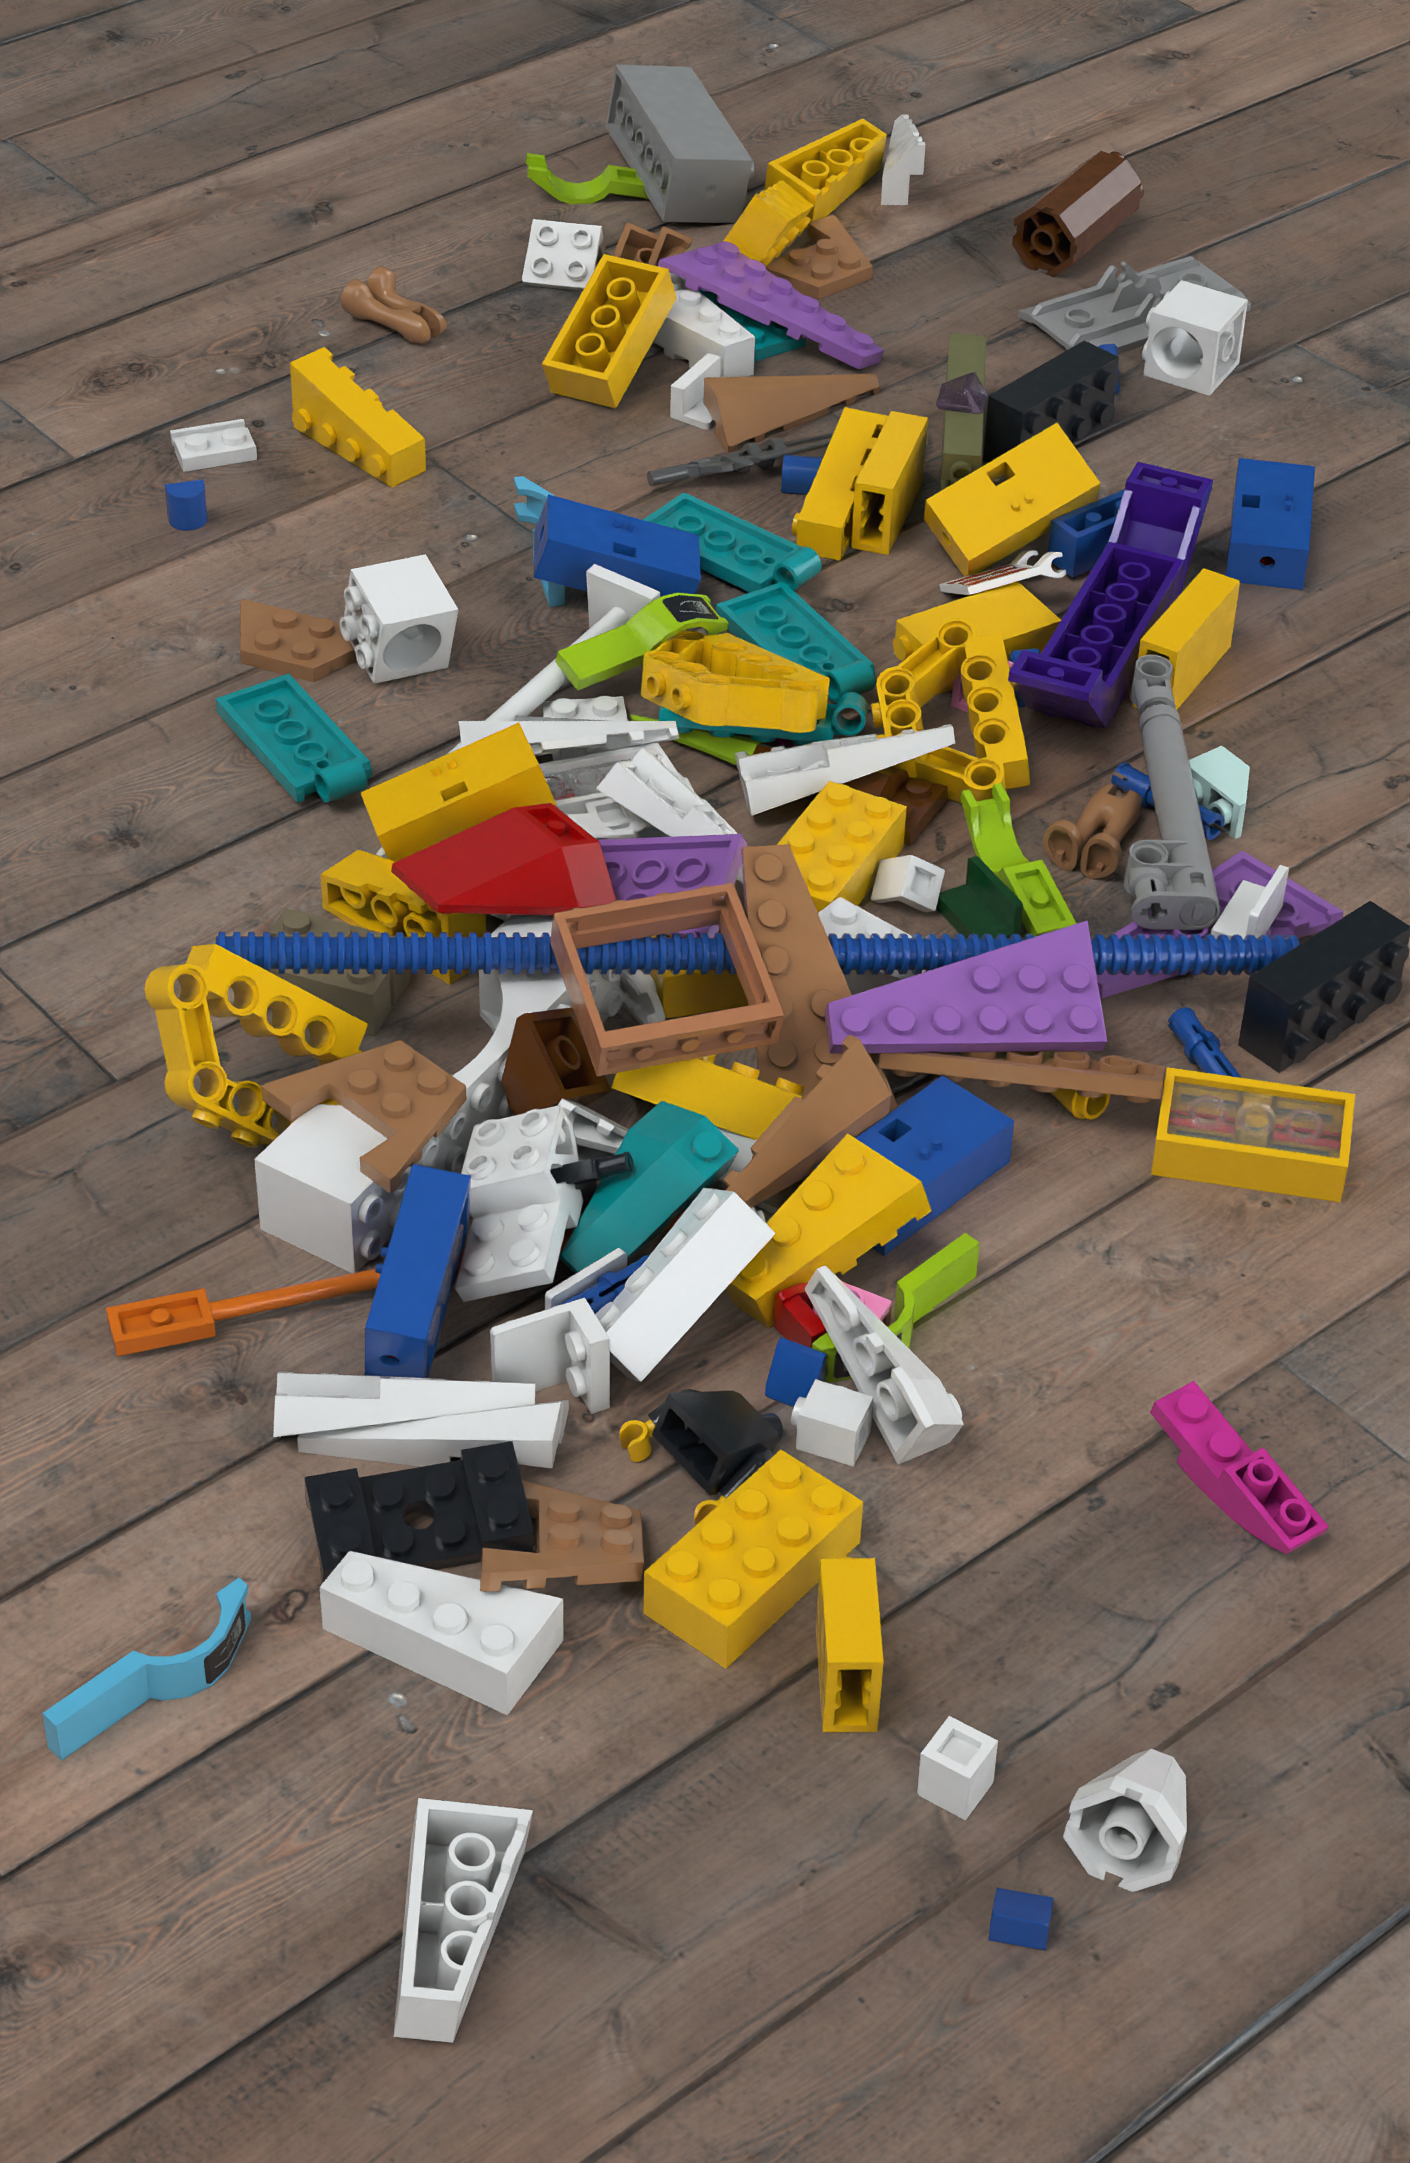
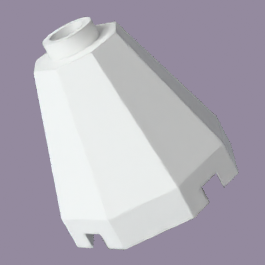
[1063,1749,1187,1892]

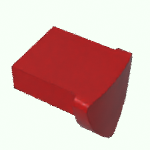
[773,1282,827,1348]

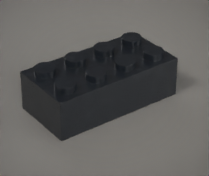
[983,340,1119,463]
[1238,901,1410,1073]

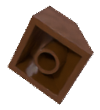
[501,1007,612,1115]

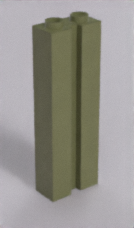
[940,333,986,491]

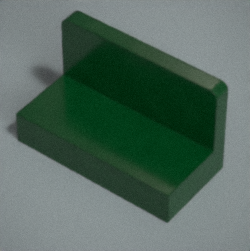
[936,856,1023,938]

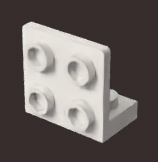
[522,219,605,291]
[490,1297,610,1414]

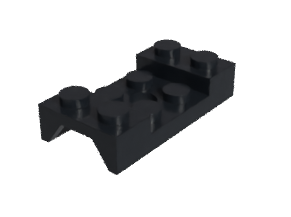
[304,1441,534,1583]

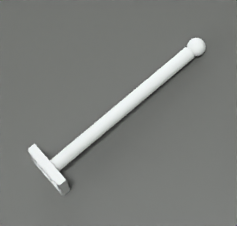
[447,564,660,754]

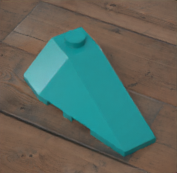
[559,1101,739,1274]

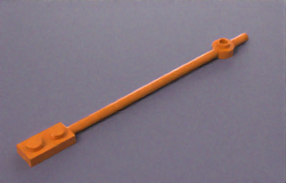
[106,1210,686,1356]

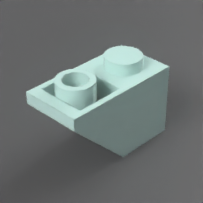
[1189,746,1250,839]

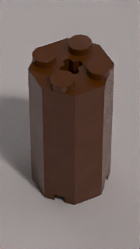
[1012,151,1144,277]

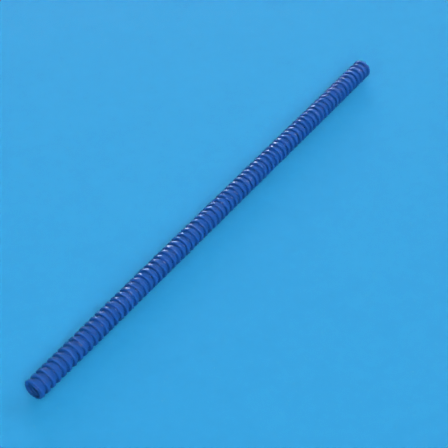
[216,932,1300,975]

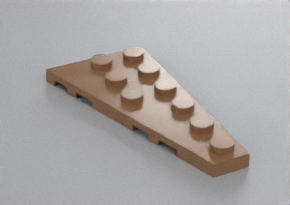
[741,844,898,1113]
[879,1051,1166,1103]

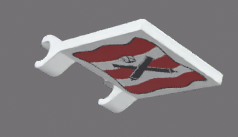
[939,550,1066,595]

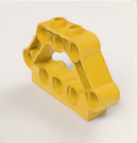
[871,618,1031,804]
[641,630,830,733]
[144,944,368,1148]

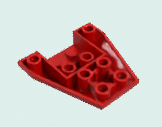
[391,803,616,915]

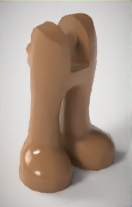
[341,266,447,344]
[1042,784,1143,879]

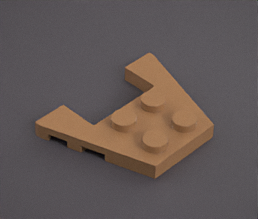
[766,215,873,300]
[261,1040,467,1194]
[480,1480,644,1592]

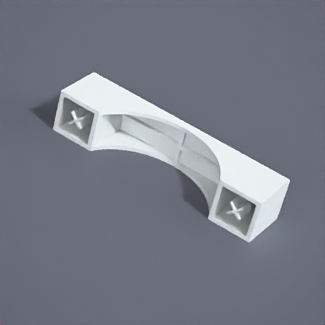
[254,914,623,1273]

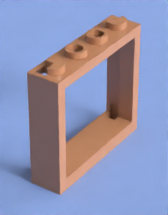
[550,883,784,1076]

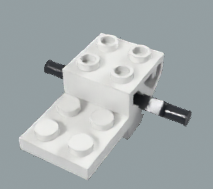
[455,1105,634,1302]

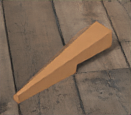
[613,222,693,266]
[703,374,879,453]
[723,1034,891,1208]

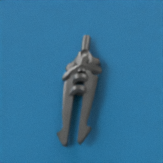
[647,433,833,486]

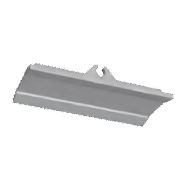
[1018,256,1251,353]

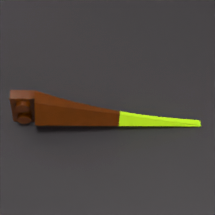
[630,714,948,846]

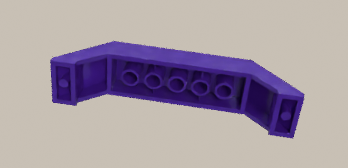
[1008,462,1213,729]

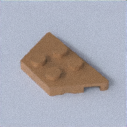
[240,599,356,682]

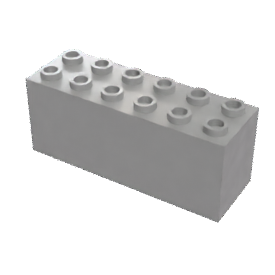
[605,65,755,223]

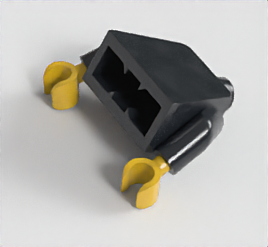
[619,1389,783,1526]

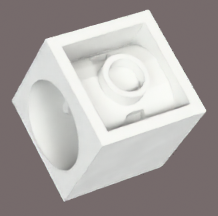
[1142,280,1248,396]
[340,554,458,684]

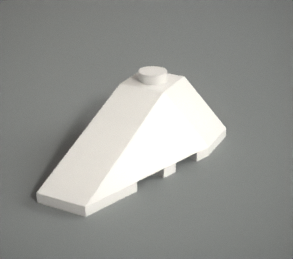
[805,1265,964,1465]

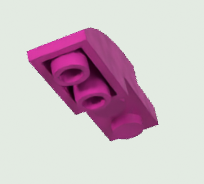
[1150,1381,1329,1554]

